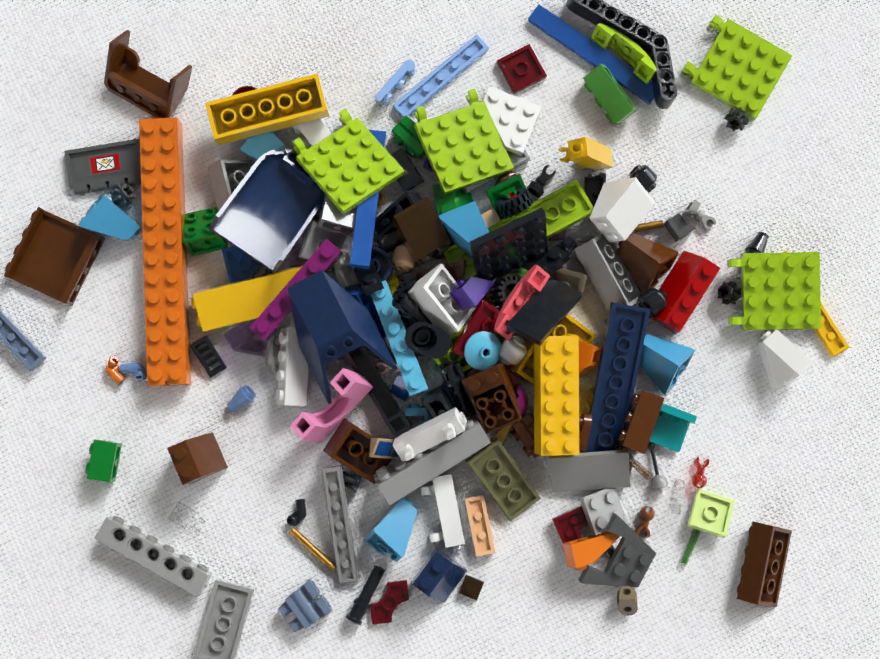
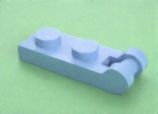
[374,60,415,106]

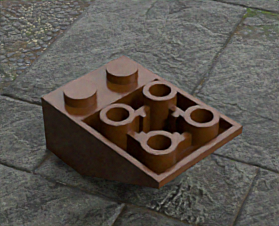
[463,362,522,434]

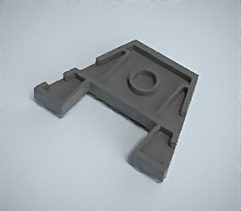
[578,513,656,587]

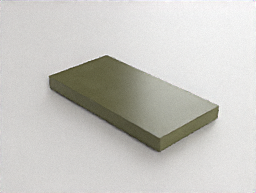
[466,437,541,521]

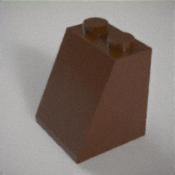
[167,432,228,485]

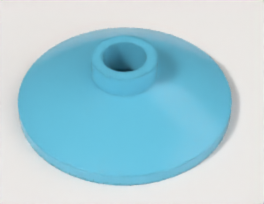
[464,331,501,370]

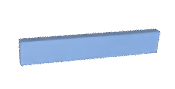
[392,34,489,118]

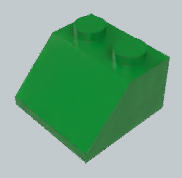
[432,184,473,218]

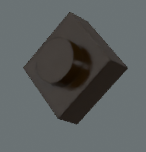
[459,574,484,601]

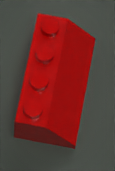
[649,251,721,334]

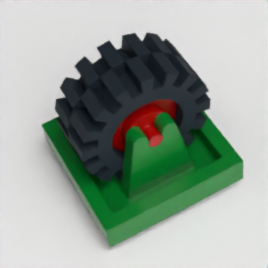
[485,174,533,220]

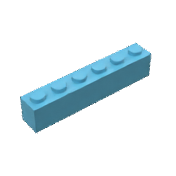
[371,280,429,397]

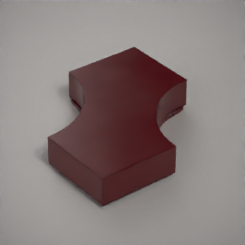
[370,579,409,625]

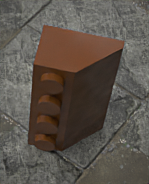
[737,521,792,607]

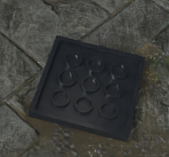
[470,207,548,281]

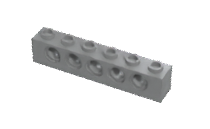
[94,515,212,597]

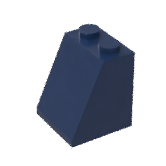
[412,547,467,602]

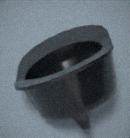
[405,322,451,358]

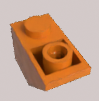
[579,341,602,378]

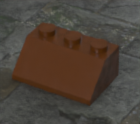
[618,390,664,454]

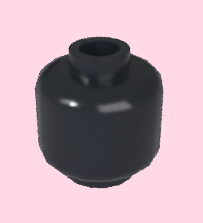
[629,164,657,192]
[638,288,667,316]

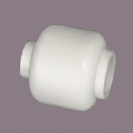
[499,336,527,365]

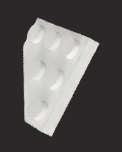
[483,86,542,156]

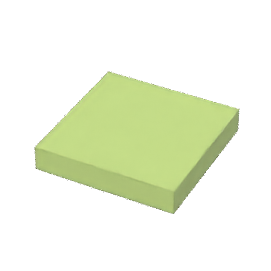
[687,488,735,538]

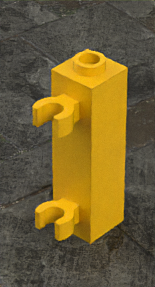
[558,137,613,171]

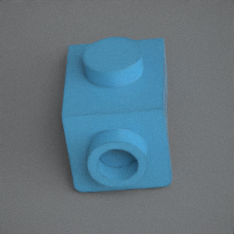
[405,404,432,422]

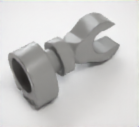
[683,199,716,231]

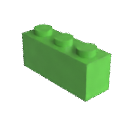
[583,64,637,124]

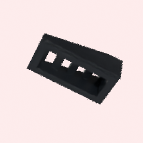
[190,334,227,378]

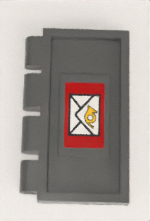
[64,139,141,195]

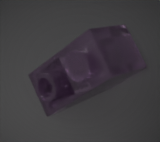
[224,322,266,357]

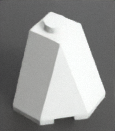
[757,329,814,390]

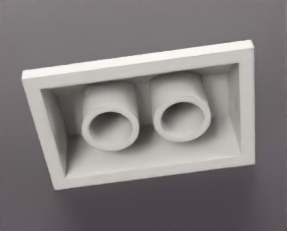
[408,263,476,335]

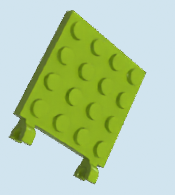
[681,14,793,120]
[414,88,514,195]
[293,109,405,215]
[727,252,821,330]

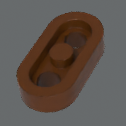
[579,413,592,452]

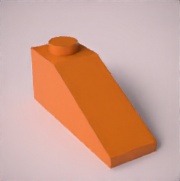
[562,531,620,571]

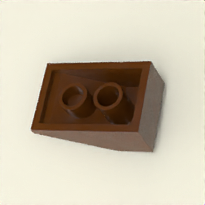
[323,419,391,484]

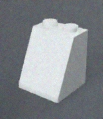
[590,177,655,242]

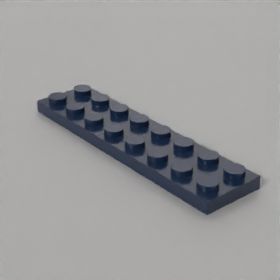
[581,302,650,453]

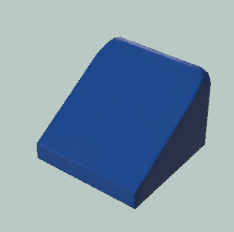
[389,374,409,401]

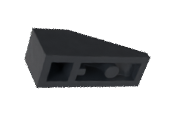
[373,191,422,241]

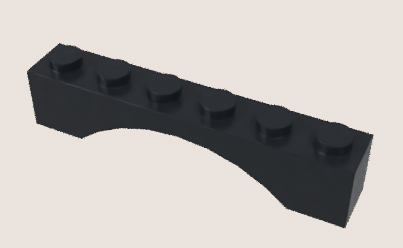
[345,346,411,438]

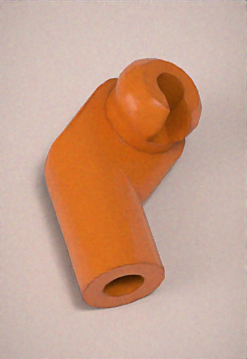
[106,356,125,385]

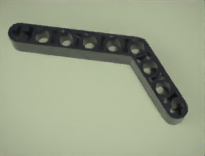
[566,0,677,109]

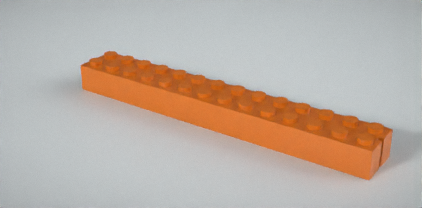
[139,117,191,387]

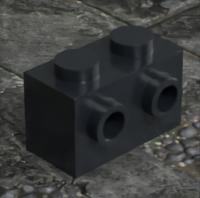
[423,385,460,418]

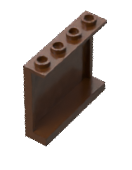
[4,207,105,306]

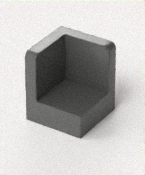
[663,213,696,242]

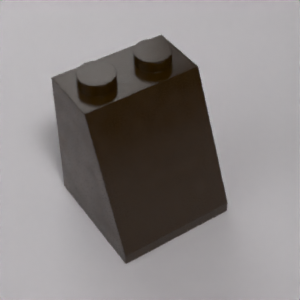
[393,197,450,265]

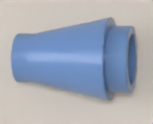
[227,385,256,412]

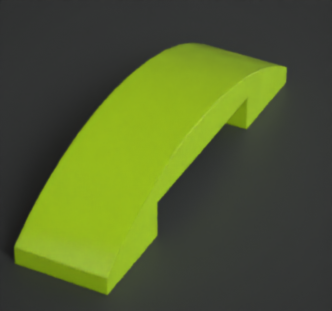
[591,23,657,84]

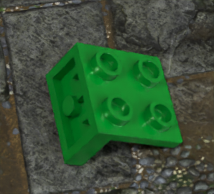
[183,207,228,257]

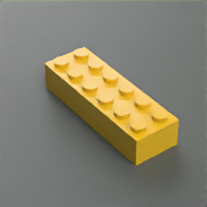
[205,73,329,145]
[534,336,579,456]

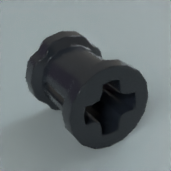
[343,471,362,493]

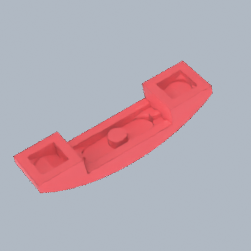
[494,265,550,341]

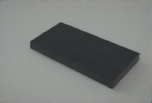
[507,277,582,346]

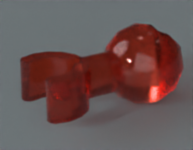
[692,457,709,488]

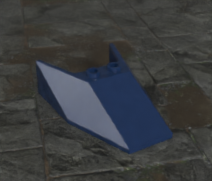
[287,270,398,404]

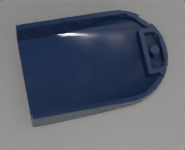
[209,149,325,273]

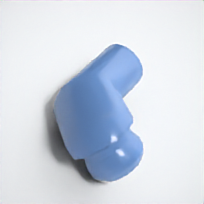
[120,362,147,381]

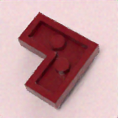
[552,505,588,543]

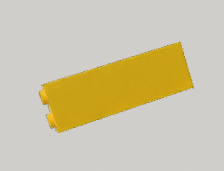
[191,265,303,332]

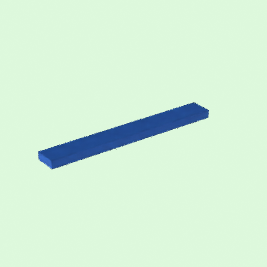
[528,4,655,105]
[350,129,386,269]

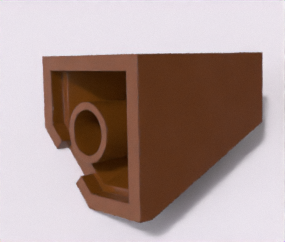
[617,233,679,293]

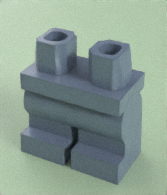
[278,578,333,632]

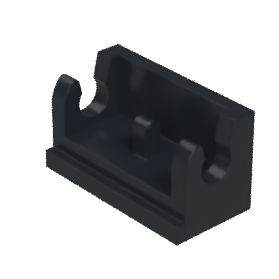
[391,148,425,191]
[584,173,606,207]

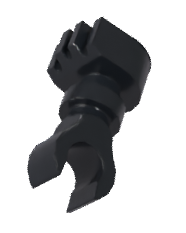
[527,165,556,198]

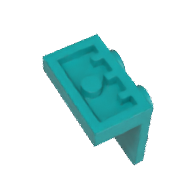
[649,403,697,452]

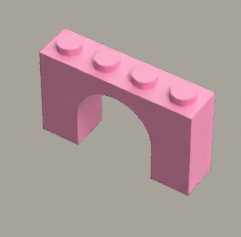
[290,368,373,443]

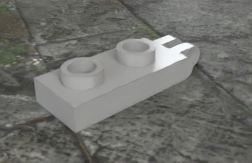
[265,323,288,374]

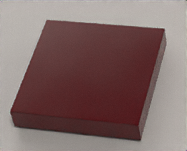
[496,44,547,94]

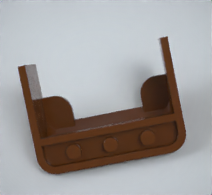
[104,30,192,118]

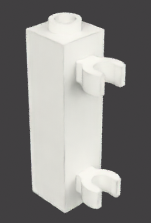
[393,407,467,462]
[420,474,465,550]

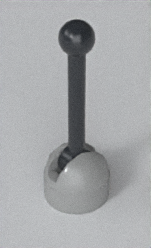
[648,442,668,489]

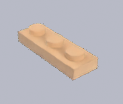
[465,494,495,557]

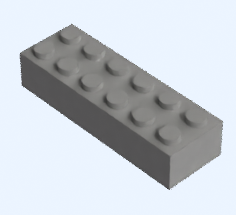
[373,414,491,506]

